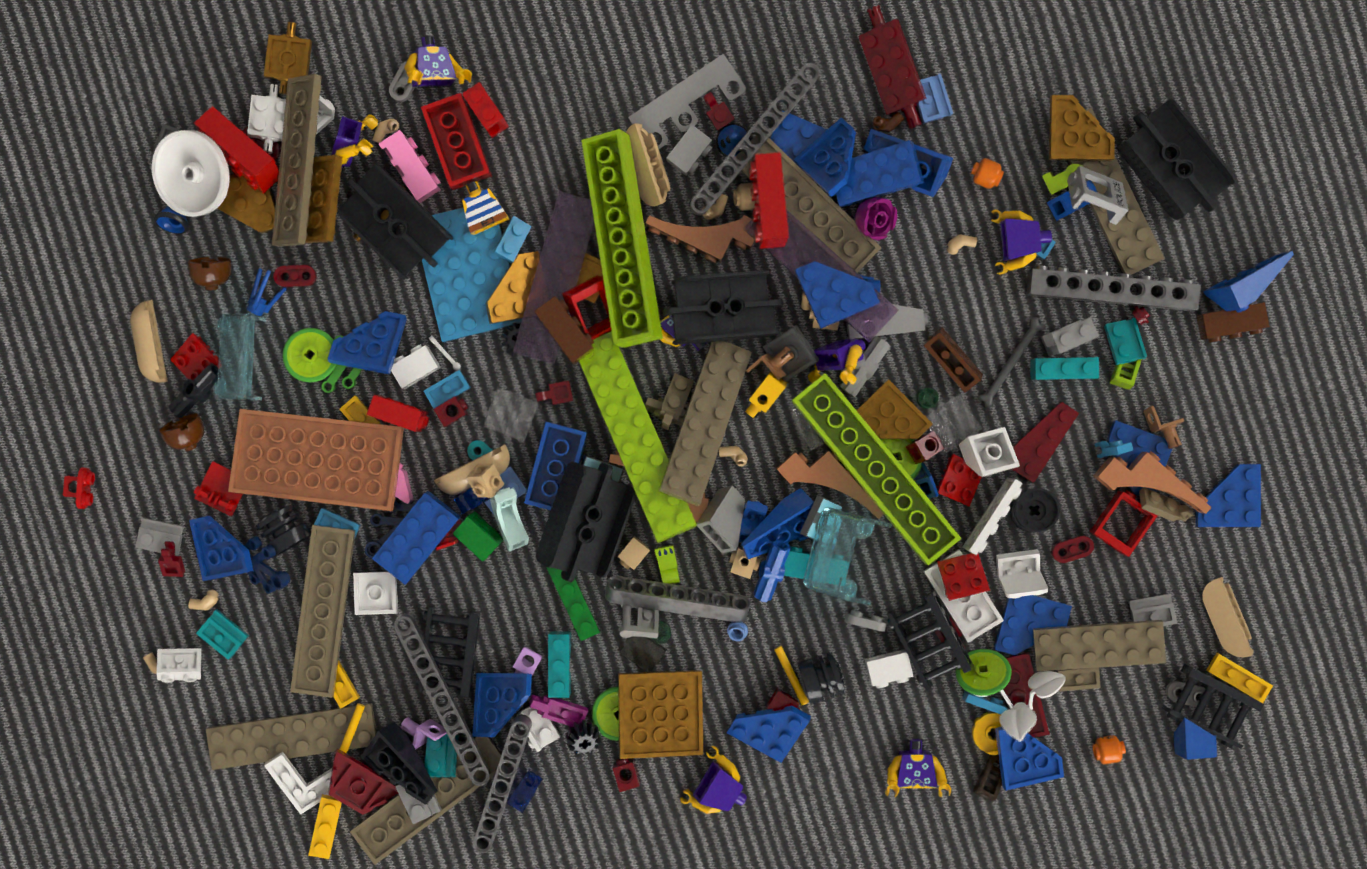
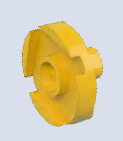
[972,712,1002,755]

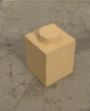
[618,536,650,570]

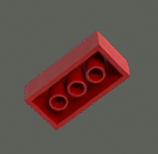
[421,93,492,190]
[194,106,279,194]
[749,152,789,249]

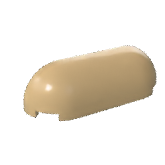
[626,123,670,206]
[130,300,168,383]
[434,445,510,495]
[1203,577,1253,657]

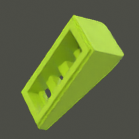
[1110,359,1142,390]

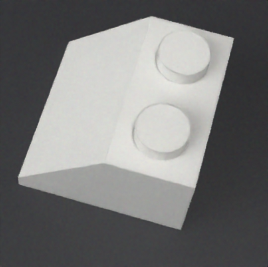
[959,427,1020,477]

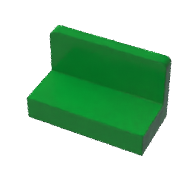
[453,511,504,561]

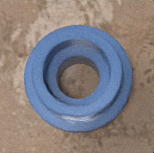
[727,622,748,641]

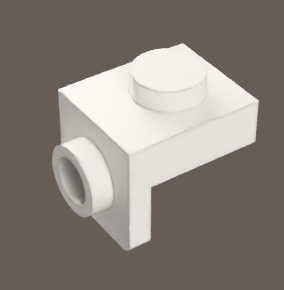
[316,96,335,134]

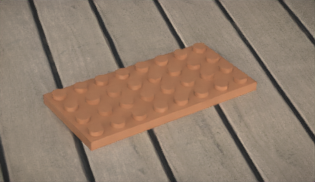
[228,409,404,511]

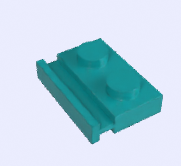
[1104,318,1147,365]
[196,609,250,660]
[425,734,459,777]

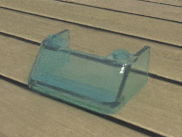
[214,314,266,401]
[804,508,892,606]

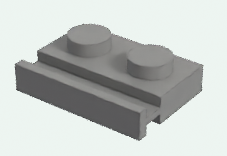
[135,518,185,556]
[1128,594,1177,626]
[395,784,442,824]

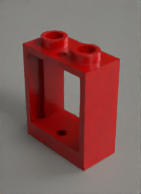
[562,275,612,340]
[366,395,430,432]
[1089,490,1158,557]

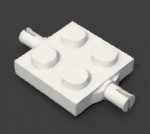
[247,84,286,154]

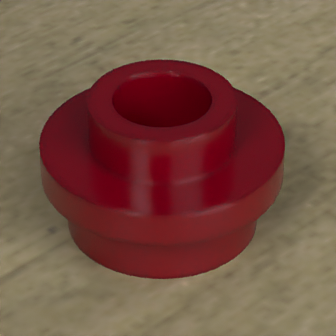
[1131,305,1150,325]

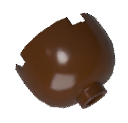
[188,257,231,290]
[159,413,204,451]

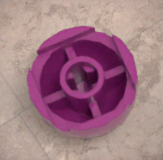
[855,197,897,240]

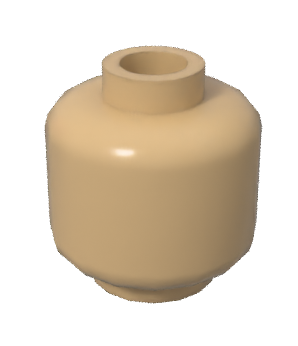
[733,183,755,211]

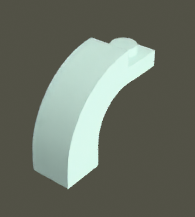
[490,487,529,552]

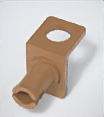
[746,347,794,380]
[1144,406,1184,449]

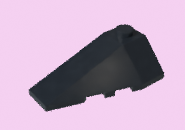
[360,722,438,805]

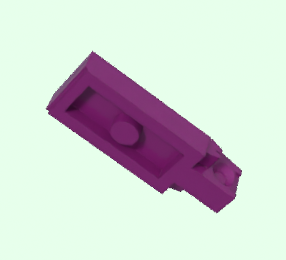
[529,695,588,727]

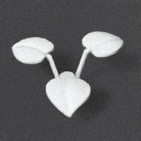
[973,671,1066,742]

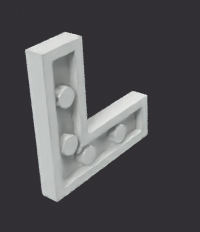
[264,752,332,814]

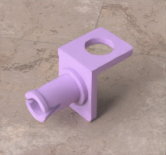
[513,647,542,675]
[400,717,447,750]

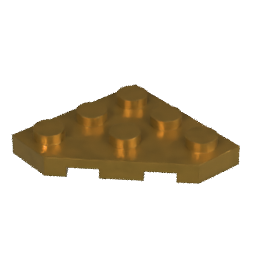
[1049,95,1115,161]
[217,174,276,233]
[485,251,549,324]
[857,379,933,439]

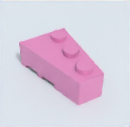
[379,130,441,203]

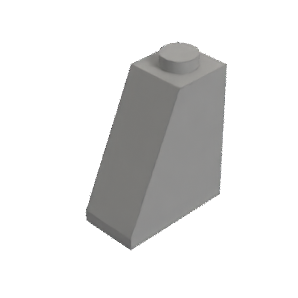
[697,485,745,553]

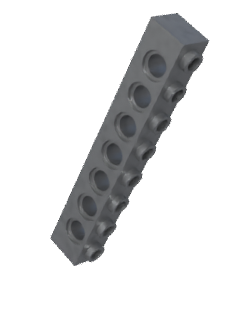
[1026,265,1201,311]

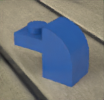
[1047,180,1098,221]
[739,501,768,543]

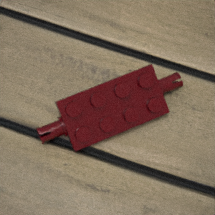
[858,5,927,129]

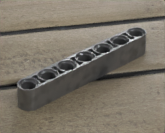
[605,576,750,622]
[473,714,532,853]

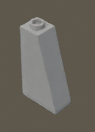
[846,302,928,339]

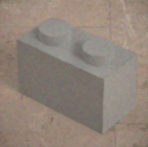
[666,125,713,176]

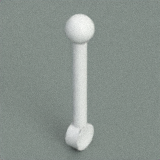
[429,335,461,370]

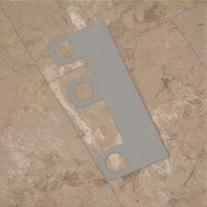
[628,54,746,149]

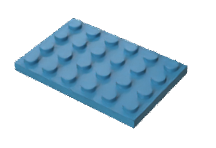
[422,207,524,342]

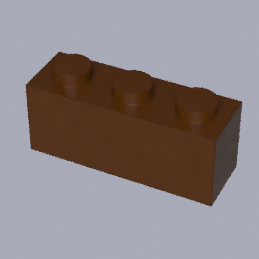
[534,296,594,365]
[1196,302,1270,343]
[923,327,983,393]

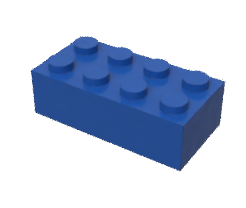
[836,140,924,207]
[524,422,588,510]
[372,491,461,585]

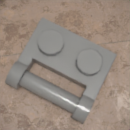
[620,605,659,638]

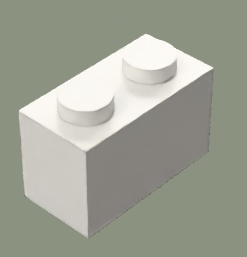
[391,344,441,389]
[864,649,913,688]

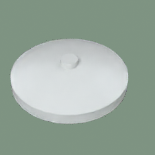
[152,130,229,217]

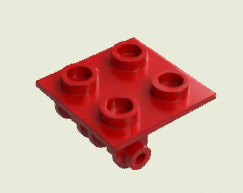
[170,333,224,380]
[936,454,982,507]
[194,461,243,517]
[937,553,990,601]

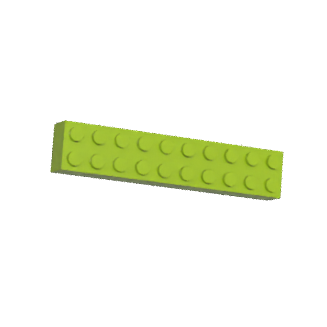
[581,129,663,348]
[578,332,697,544]
[791,373,962,566]

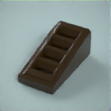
[973,755,1002,801]

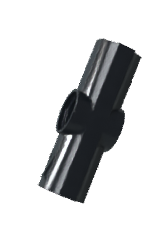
[168,363,224,418]

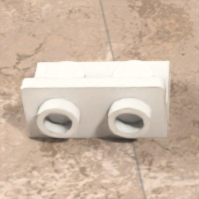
[157,648,201,683]
[517,706,561,752]

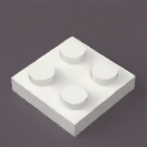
[353,571,398,615]

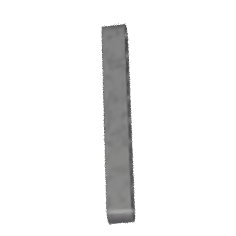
[690,63,820,215]
[394,614,489,786]

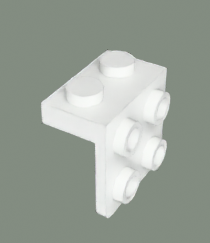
[996,549,1048,598]

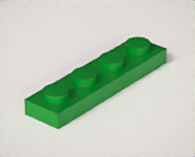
[546,567,600,641]

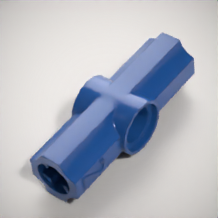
[753,540,791,602]

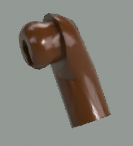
[873,112,904,132]

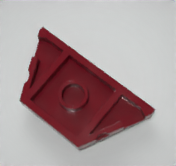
[328,748,399,815]

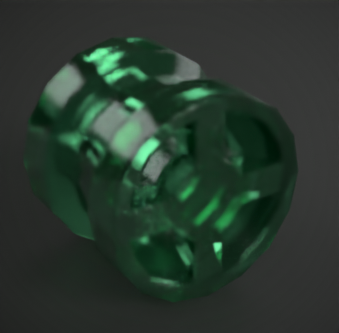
[916,388,939,409]
[651,621,671,644]

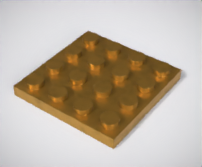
[305,155,342,243]
[618,670,703,759]

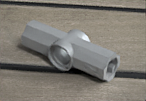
[840,336,891,397]

